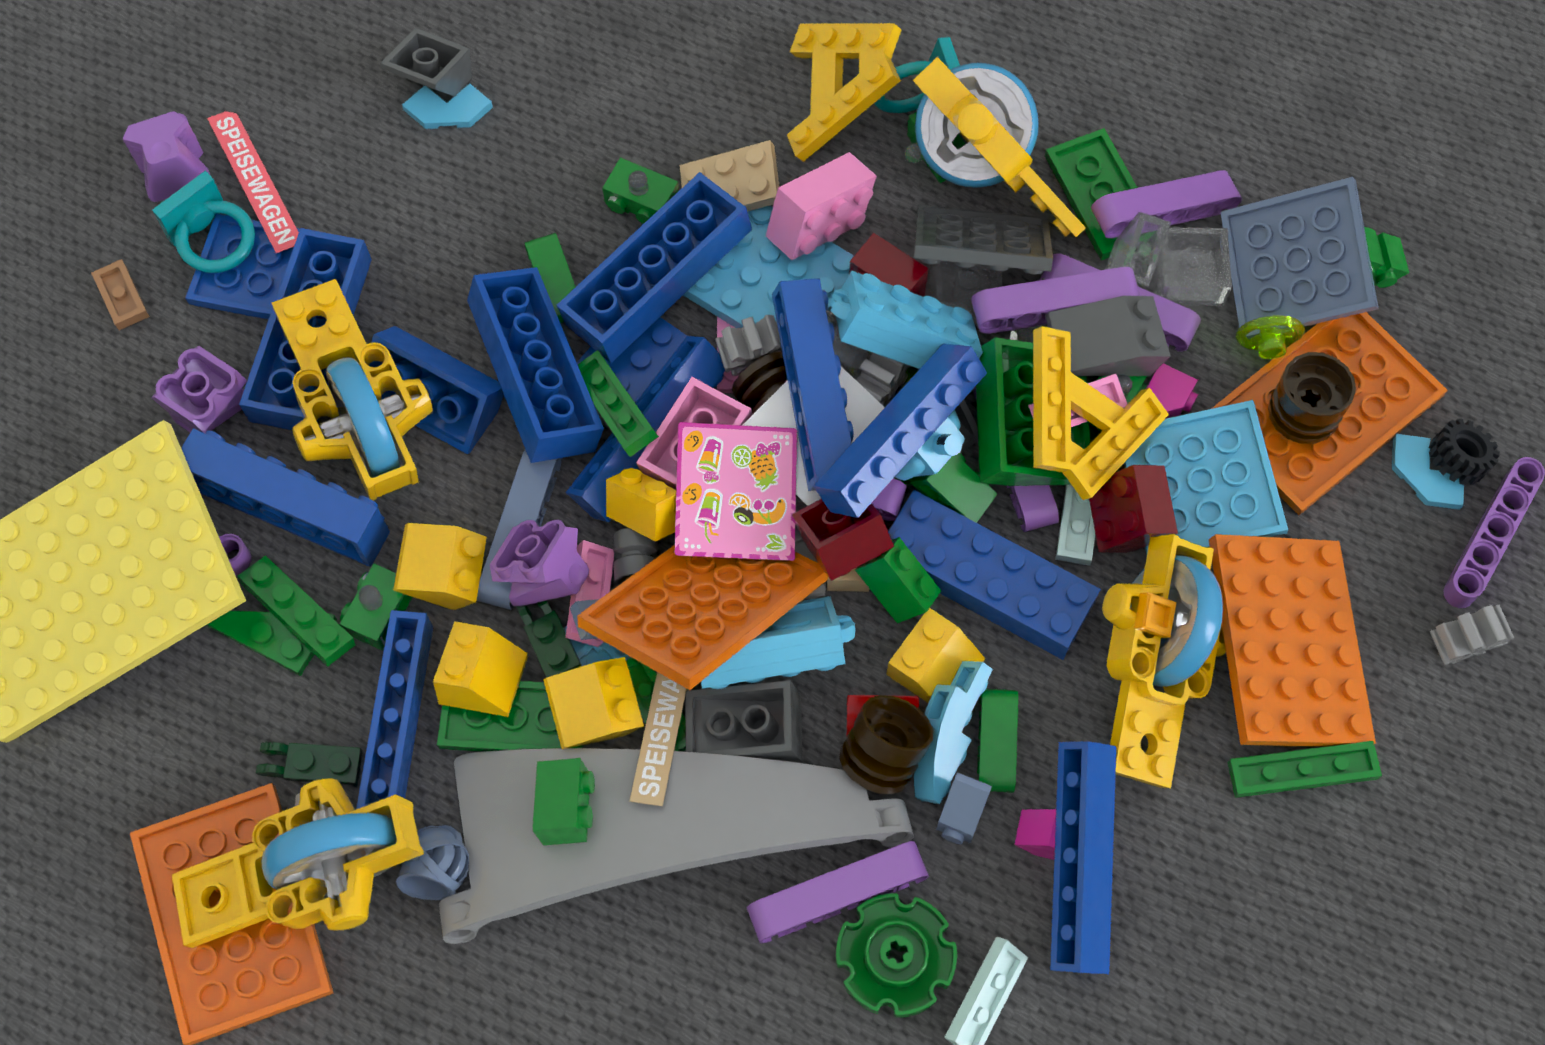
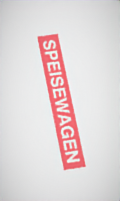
[207,111,299,253]

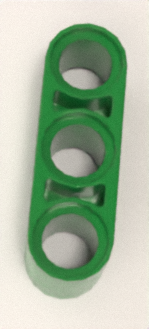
[524,233,575,323]
[977,688,1018,793]

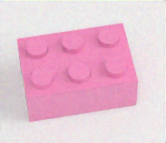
[766,152,876,260]
[636,377,753,490]

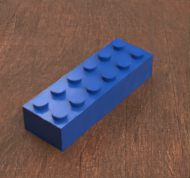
[557,172,752,363]
[239,228,372,430]
[467,267,604,463]
[181,428,390,567]
[888,490,1101,660]

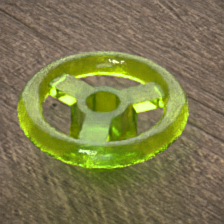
[1236,315,1305,359]

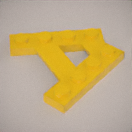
[787,23,901,162]
[1033,326,1169,500]

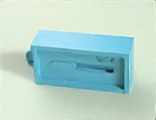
[829,271,983,369]
[701,596,856,689]

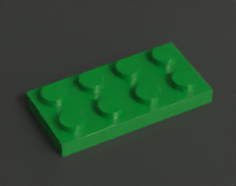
[1045,128,1162,261]
[437,681,584,752]

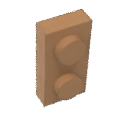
[91,259,150,330]

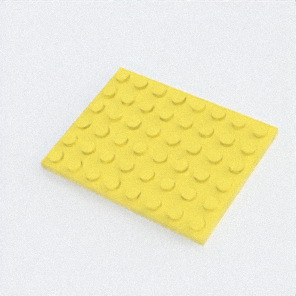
[0,420,246,743]

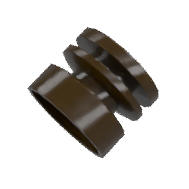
[731,351,787,414]
[1268,352,1356,444]
[839,695,934,794]

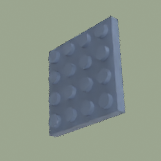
[1221,177,1379,340]

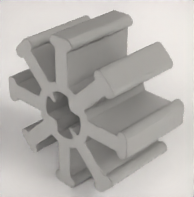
[715,315,782,376]
[856,352,910,407]
[1430,605,1515,665]

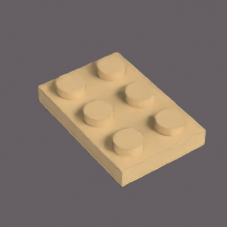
[680,140,779,212]

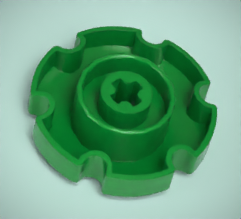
[836,893,957,1018]

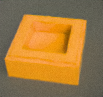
[1134,592,1176,638]

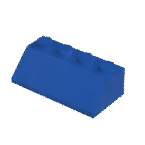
[368,326,504,454]

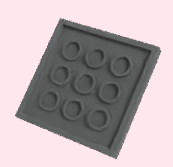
[914,205,1053,274]

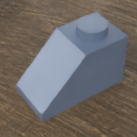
[936,772,992,844]

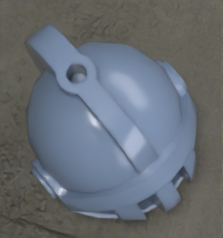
[396,825,469,900]

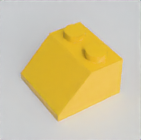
[606,468,676,542]
[393,523,487,610]
[886,608,985,703]
[433,621,528,717]
[543,657,644,749]

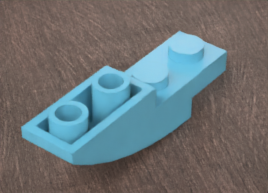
[914,661,993,804]

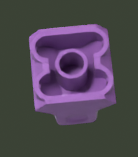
[123,111,211,202]
[152,346,247,433]
[490,520,589,606]

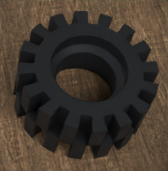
[1429,419,1500,485]

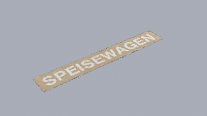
[629,672,686,806]

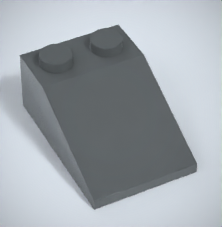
[1045,296,1171,376]
[686,680,802,763]

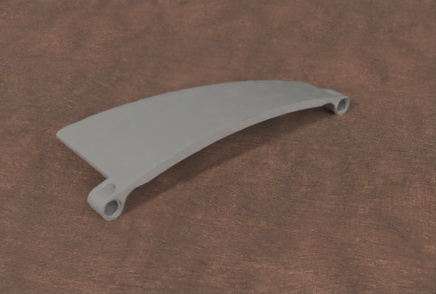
[439,748,914,944]

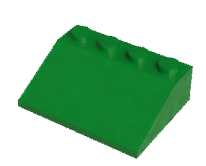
[976,337,1090,486]

